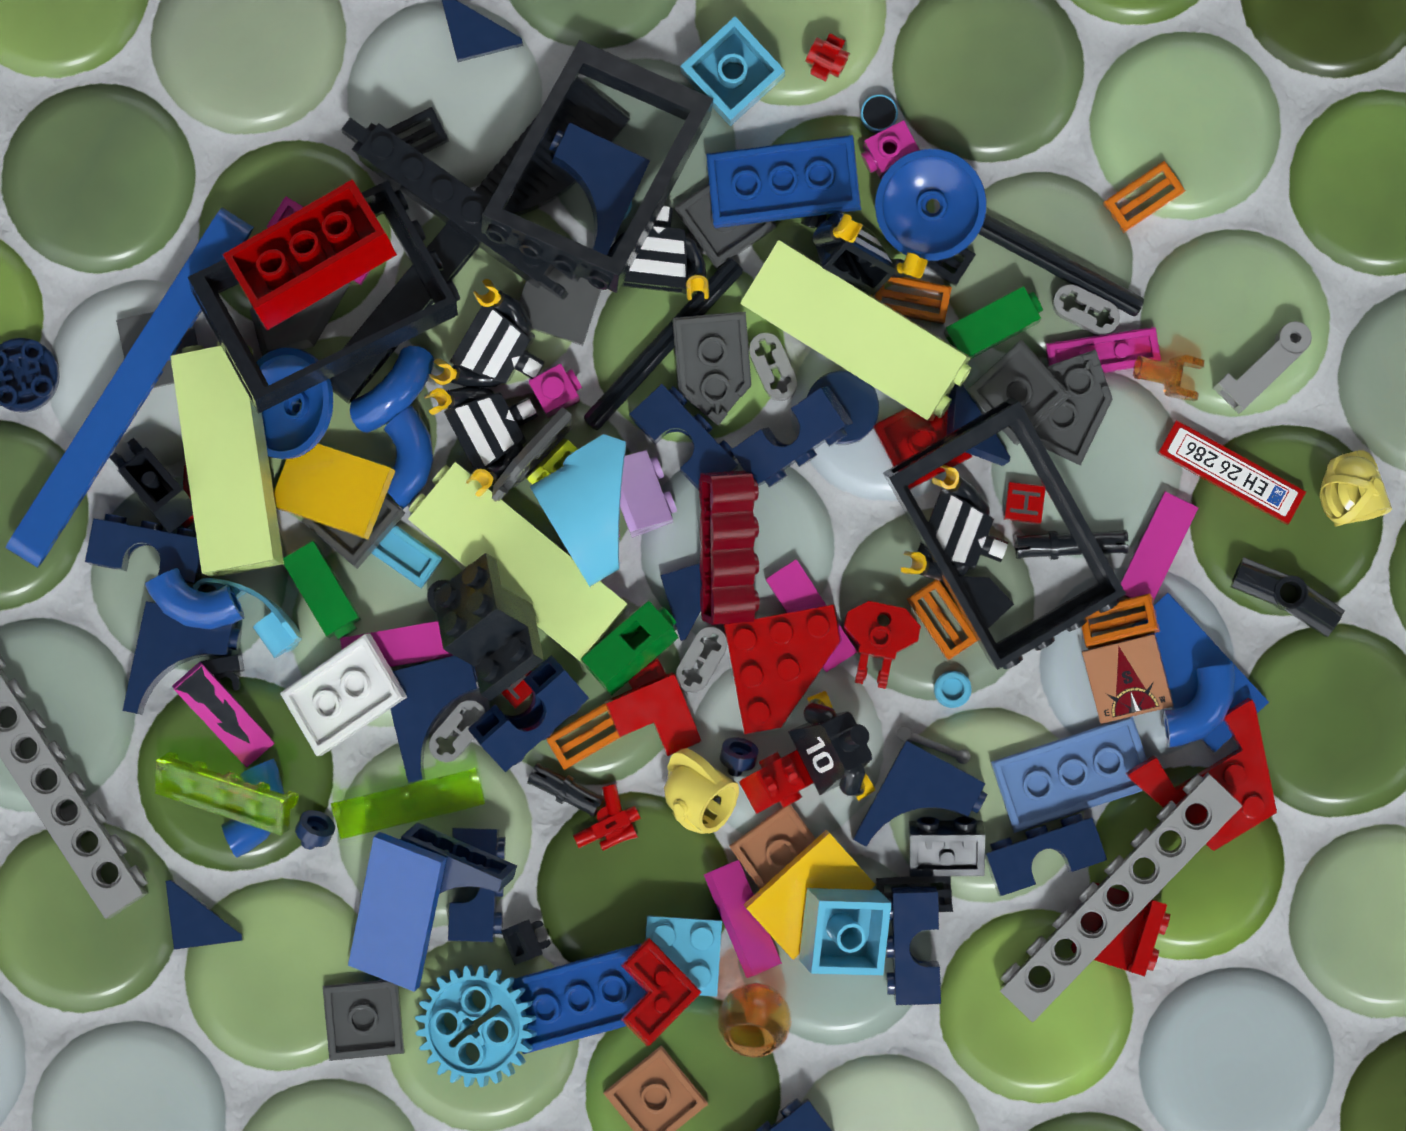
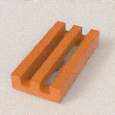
[1103,161,1186,233]
[875,277,952,324]
[906,580,977,661]
[1082,593,1160,649]
[546,703,621,770]

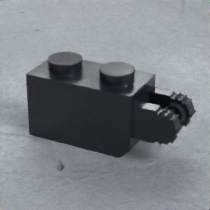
[109,438,193,534]

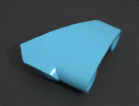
[530,434,627,587]
[192,578,302,658]

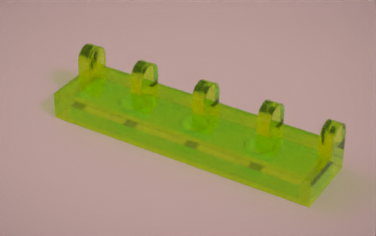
[155,752,299,836]
[331,768,486,840]

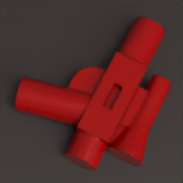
[573,784,641,851]

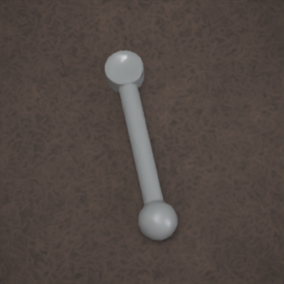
[897,726,971,764]

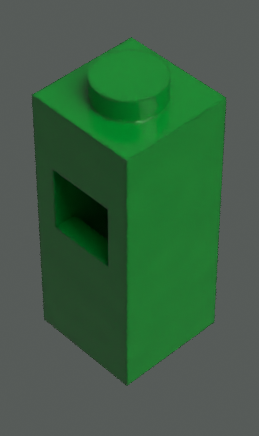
[943,286,1043,360]
[283,541,362,640]
[581,600,679,696]

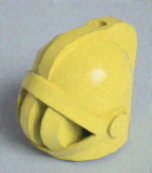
[1319,450,1392,527]
[664,748,739,834]

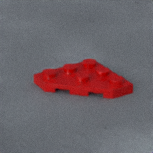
[724,604,842,734]

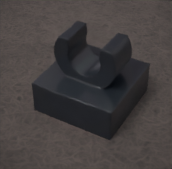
[201,655,245,691]
[502,919,551,965]

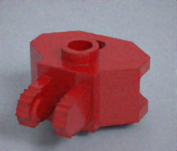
[843,601,921,689]
[738,750,813,814]

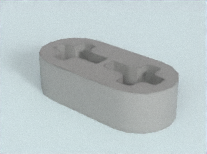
[1052,285,1120,336]
[749,333,797,401]
[676,627,727,693]
[429,700,486,762]

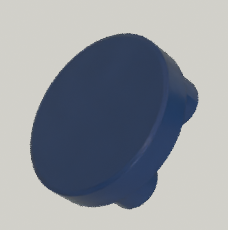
[0,338,60,413]
[807,370,879,445]

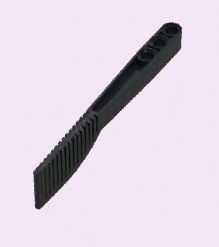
[330,76,630,404]

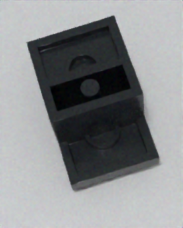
[433,553,544,701]

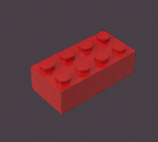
[222,179,397,330]

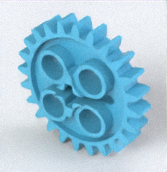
[415,964,537,1087]

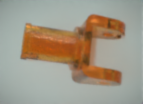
[1133,355,1205,401]

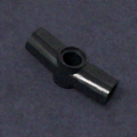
[1230,557,1345,638]

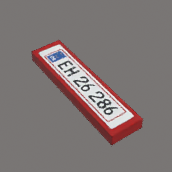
[1157,420,1306,525]

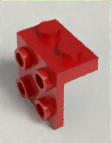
[1071,883,1171,977]

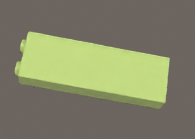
[740,240,972,421]
[170,342,284,578]
[408,462,628,663]

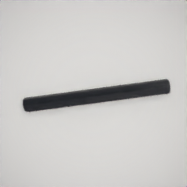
[979,214,1144,316]
[584,258,743,430]

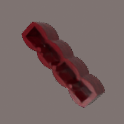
[699,471,760,625]

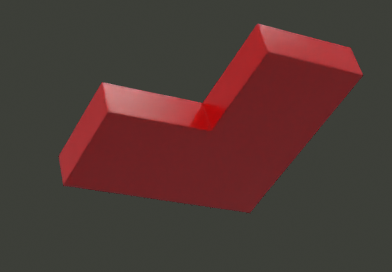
[604,672,702,756]
[621,938,701,1046]

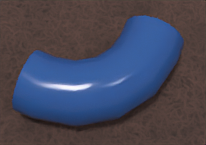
[350,346,435,433]
[384,406,433,510]
[145,568,245,630]
[1164,664,1235,748]
[221,759,284,858]

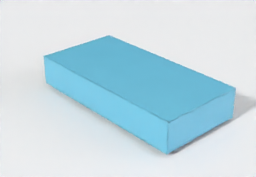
[372,525,443,589]

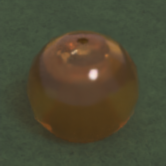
[718,983,792,1058]

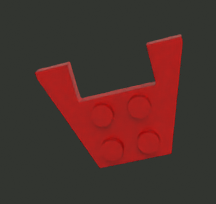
[1125,698,1277,851]

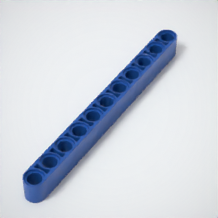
[6,207,254,568]

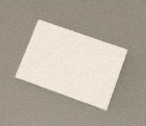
[280,634,407,756]

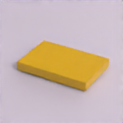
[274,444,395,540]
[743,830,876,960]

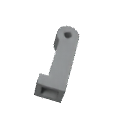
[1213,321,1312,414]

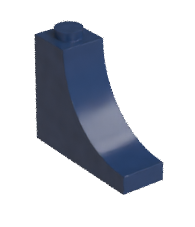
[549,123,650,255]
[122,601,242,715]
[390,656,479,784]
[852,741,988,847]
[400,822,517,894]

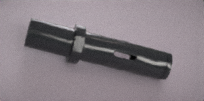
[1015,530,1129,560]

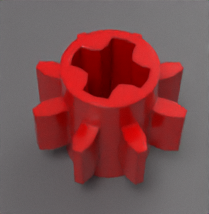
[805,33,850,82]

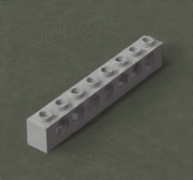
[0,655,148,919]
[1000,772,1242,1023]

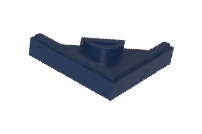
[442,0,523,62]
[946,384,1010,466]
[660,563,702,641]
[165,880,244,950]

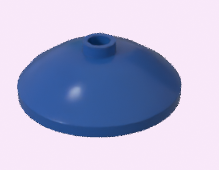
[875,149,987,261]
[256,348,334,459]

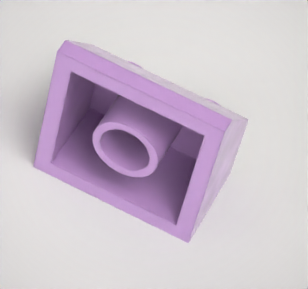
[620,450,677,538]

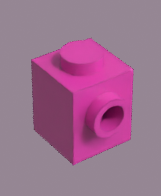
[861,120,920,179]
[528,364,582,418]

